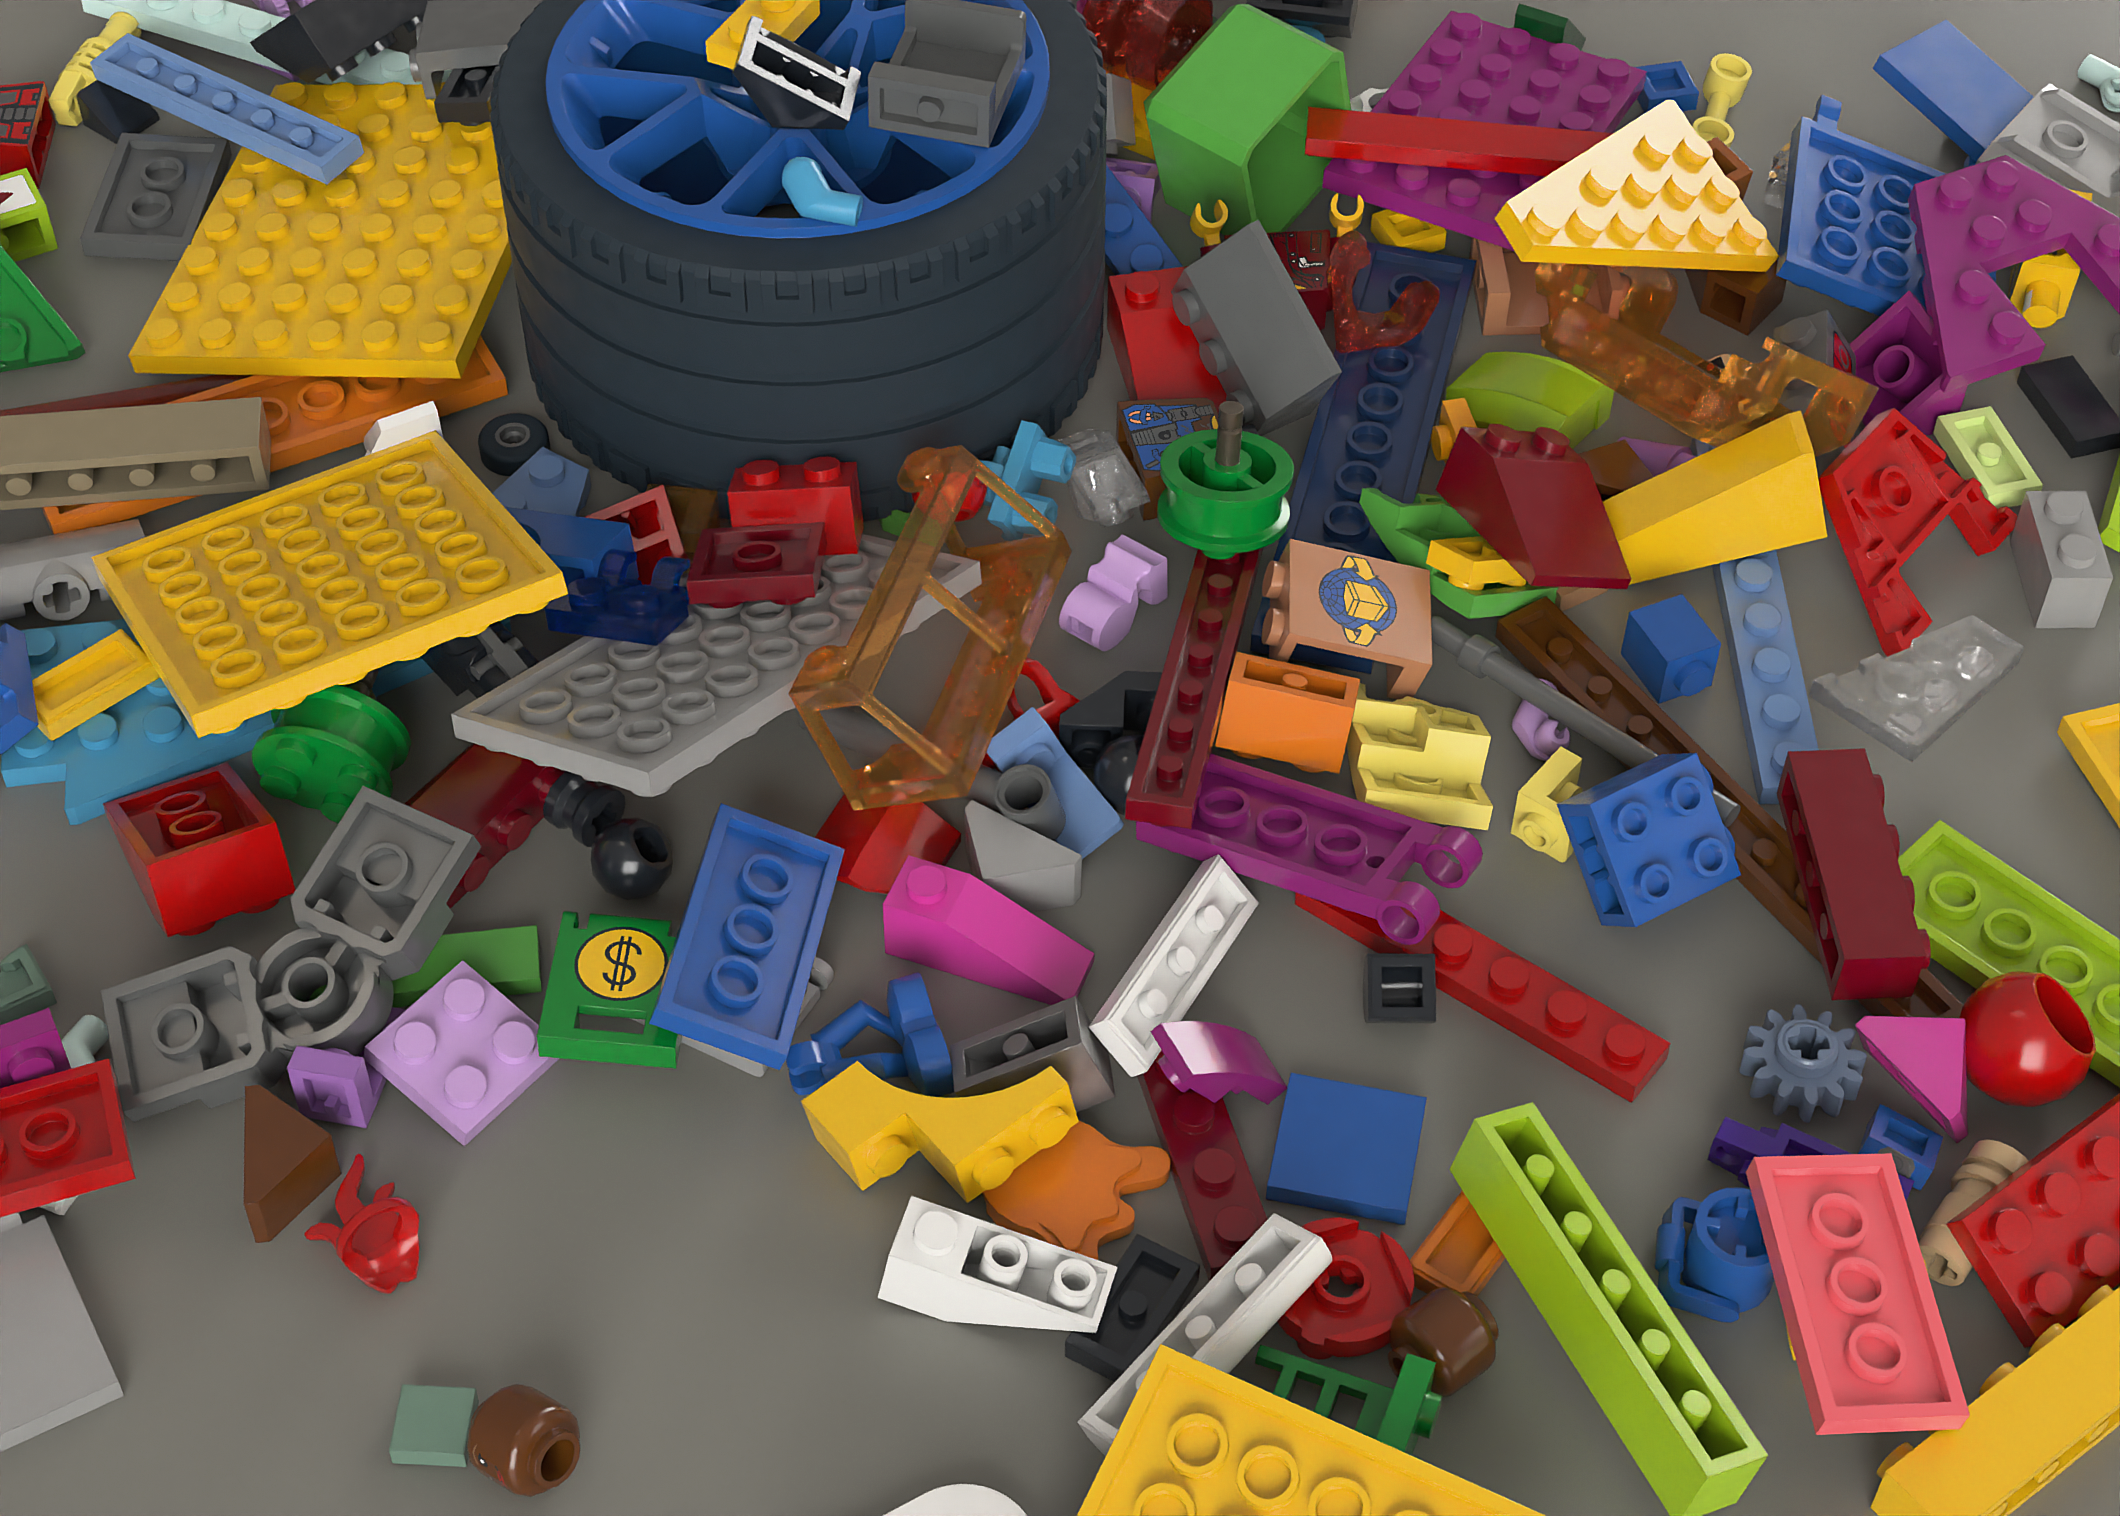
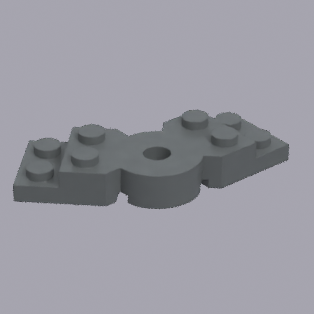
[101,786,481,1122]

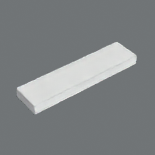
[1089,854,1259,1078]

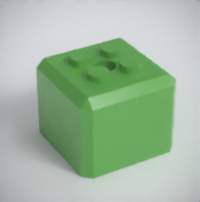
[1144,4,1351,235]

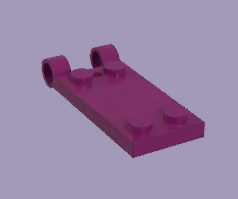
[1136,754,1483,945]

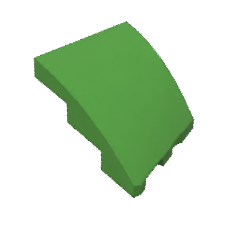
[1359,488,1559,619]

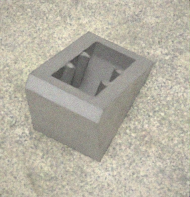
[964,800,1082,912]

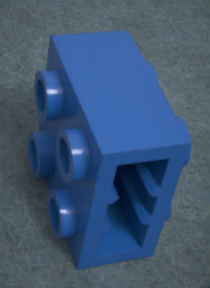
[1557,753,1741,927]

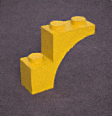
[801,1061,1079,1203]

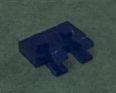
[544,549,691,646]

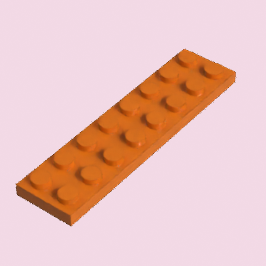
[41,335,508,534]

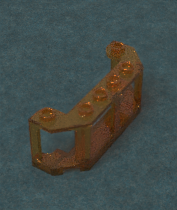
[1534,262,1879,458]

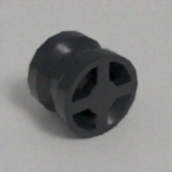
[543,771,626,847]

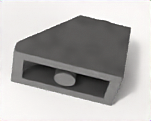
[950,996,1115,1112]

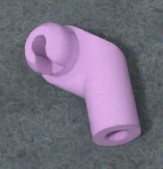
[1512,679,1570,761]

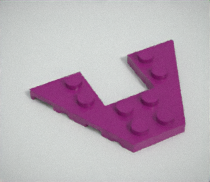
[1908,155,2120,393]

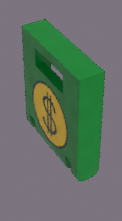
[537,911,682,1069]

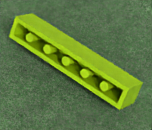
[1449,1102,1768,1516]

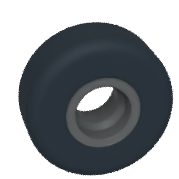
[478,413,550,476]

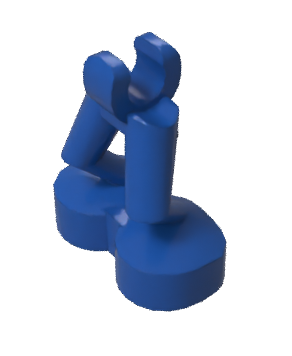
[786,972,954,1097]

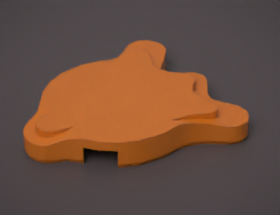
[982,1121,1170,1260]

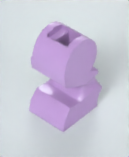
[1059,534,1168,652]

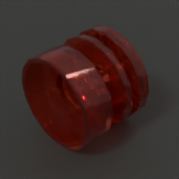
[1082,0,1213,92]

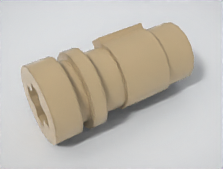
[1918,1139,2029,1286]

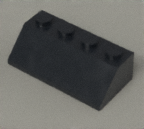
[250,0,433,84]

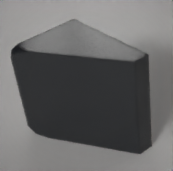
[77,80,160,144]

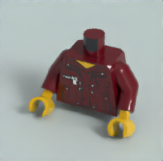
[1190,193,1364,331]

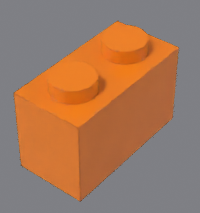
[1215,652,1360,774]

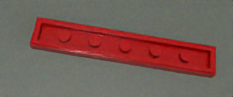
[1305,107,1613,176]

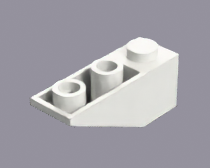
[878,1196,1117,1333]

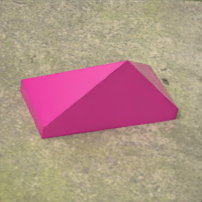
[1855,1016,1968,1143]

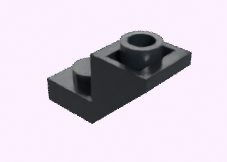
[1059,671,1162,769]

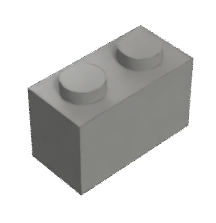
[2010,491,2113,629]

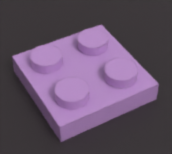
[364,960,560,1146]

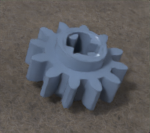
[1739,1004,1867,1123]

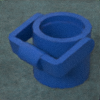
[1654,1188,1774,1323]

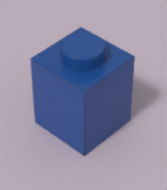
[1621,594,1721,704]

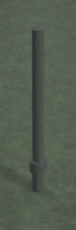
[1431,615,1741,827]

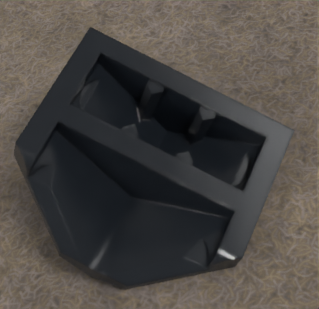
[732,16,861,130]

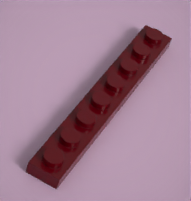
[1125,547,1264,829]

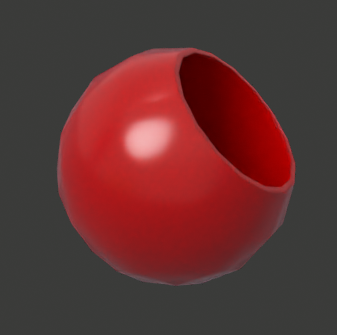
[1959,971,2096,1107]

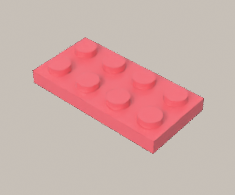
[1746,1153,1970,1435]

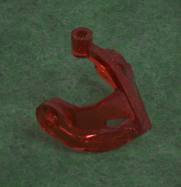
[1326,230,1440,353]

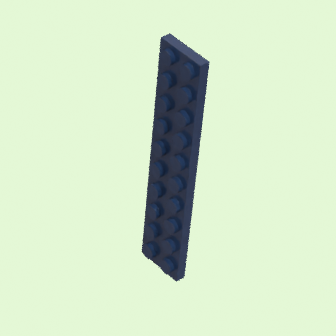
[1250,242,1476,674]

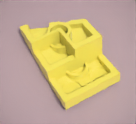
[1347,683,1493,830]

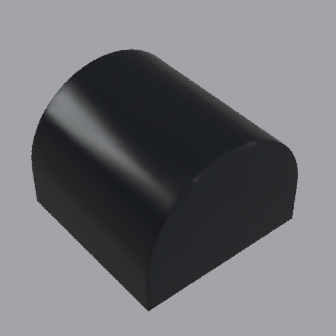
[1363,953,1436,1023]

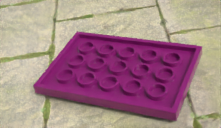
[1322,10,1647,251]

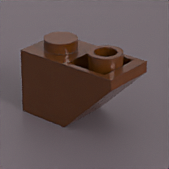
[1685,252,1787,336]

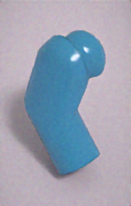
[782,157,863,227]

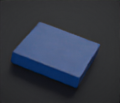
[1266,1073,1427,1225]

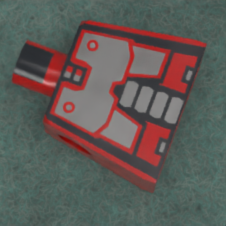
[0,81,56,189]

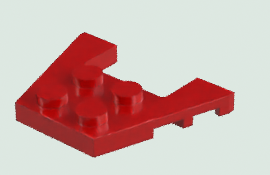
[1818,408,2018,658]

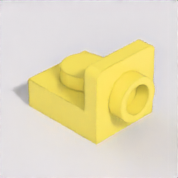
[1511,746,1583,863]

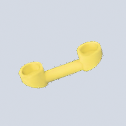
[1692,53,1752,148]

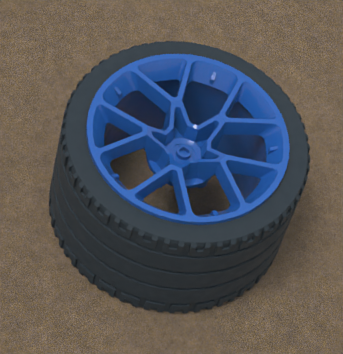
[490,0,1107,522]

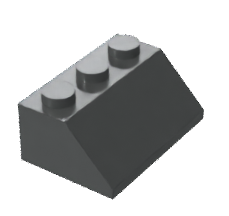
[1171,220,1342,436]

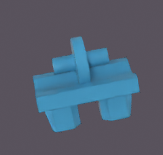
[971,420,1076,544]

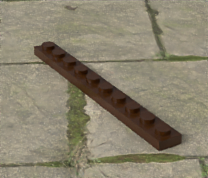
[1495,596,1964,1018]

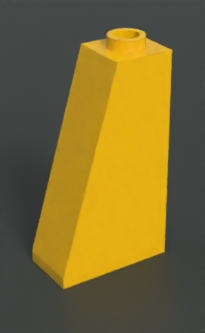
[1602,410,1828,585]

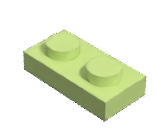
[1933,406,2043,509]

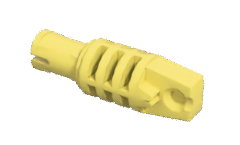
[48,12,142,126]

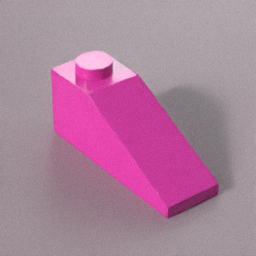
[883,855,1095,1005]

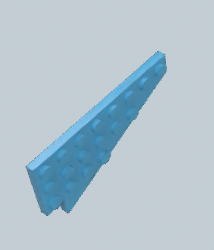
[1,616,512,825]

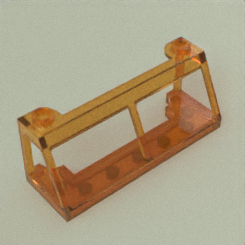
[788,445,1072,810]

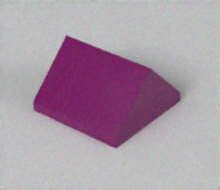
[1849,291,1968,436]

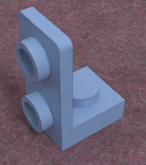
[982,707,1124,859]

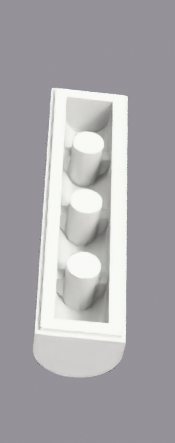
[1077,1213,1333,1456]

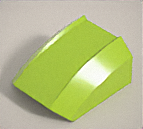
[1446,351,1616,449]

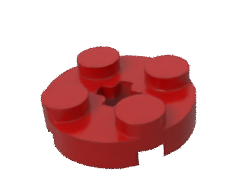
[1277,1217,1415,1360]

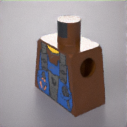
[1116,398,1258,521]

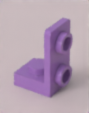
[287,1007,406,1128]

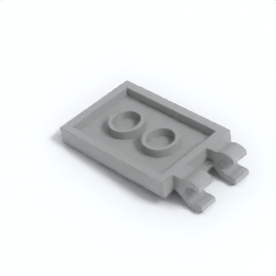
[0,1213,124,1452]

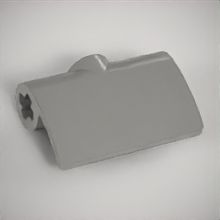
[0,519,145,621]

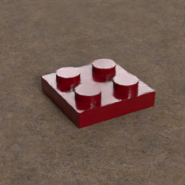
[686,522,827,609]

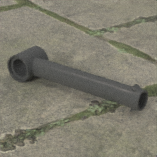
[799,694,1066,841]

